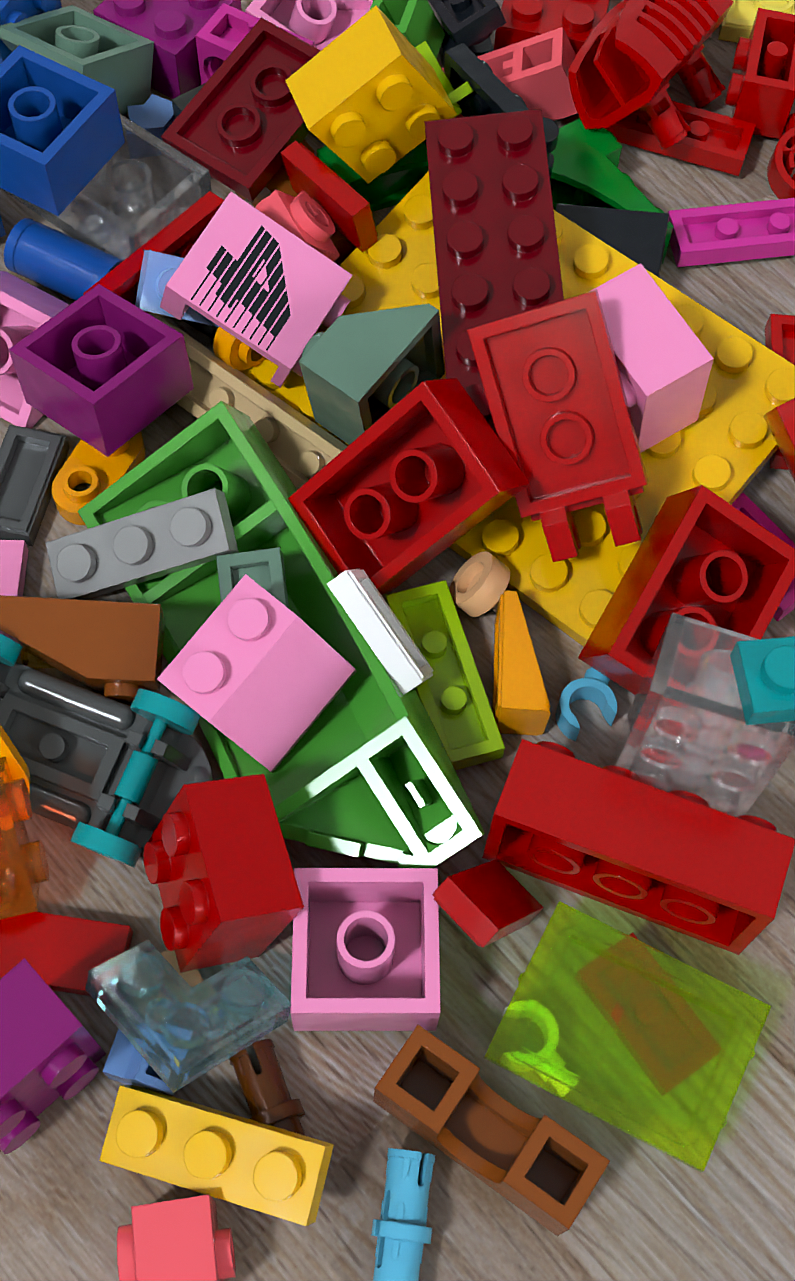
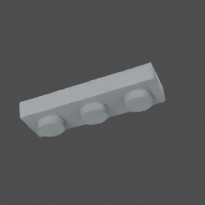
[45,488,239,600]

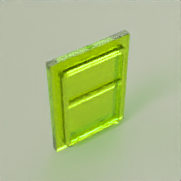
[484,901,771,1172]

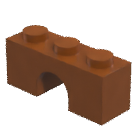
[373,1025,610,1236]

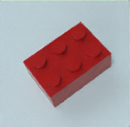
[288,378,530,595]
[578,485,795,725]

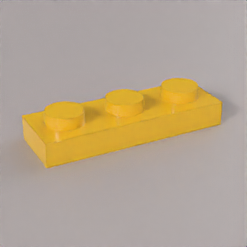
[99,1084,334,1226]

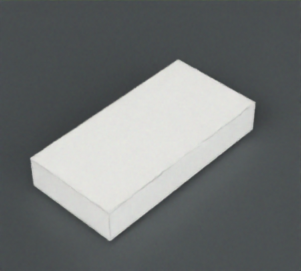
[327,568,434,695]

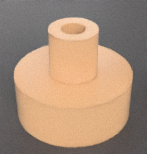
[449,551,510,617]

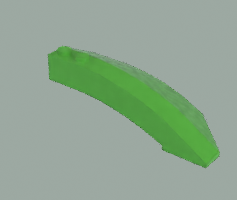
[78,401,485,868]

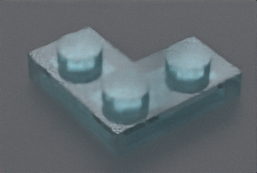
[85,940,291,1093]

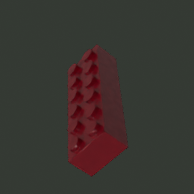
[424,109,564,435]

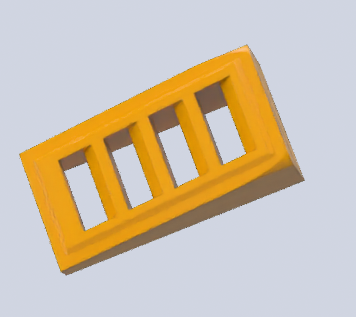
[492,590,551,736]

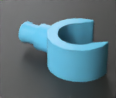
[555,667,618,742]

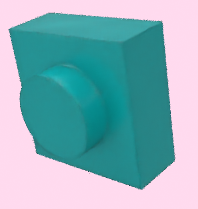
[730,636,795,725]

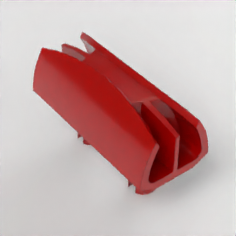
[568,0,734,150]

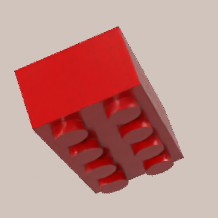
[482,739,795,955]

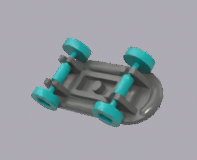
[0,634,213,868]

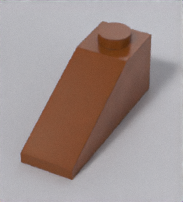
[0,595,165,703]

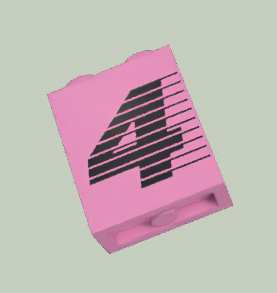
[160,192,352,387]

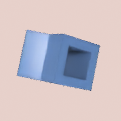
[127,94,174,155]
[102,1027,189,1095]

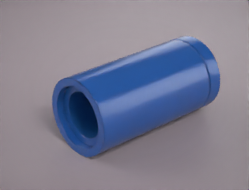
[4,218,124,301]

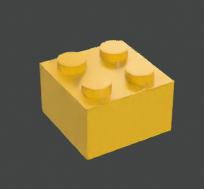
[285,5,458,184]

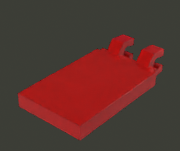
[467,290,648,562]

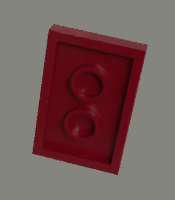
[161,17,321,202]

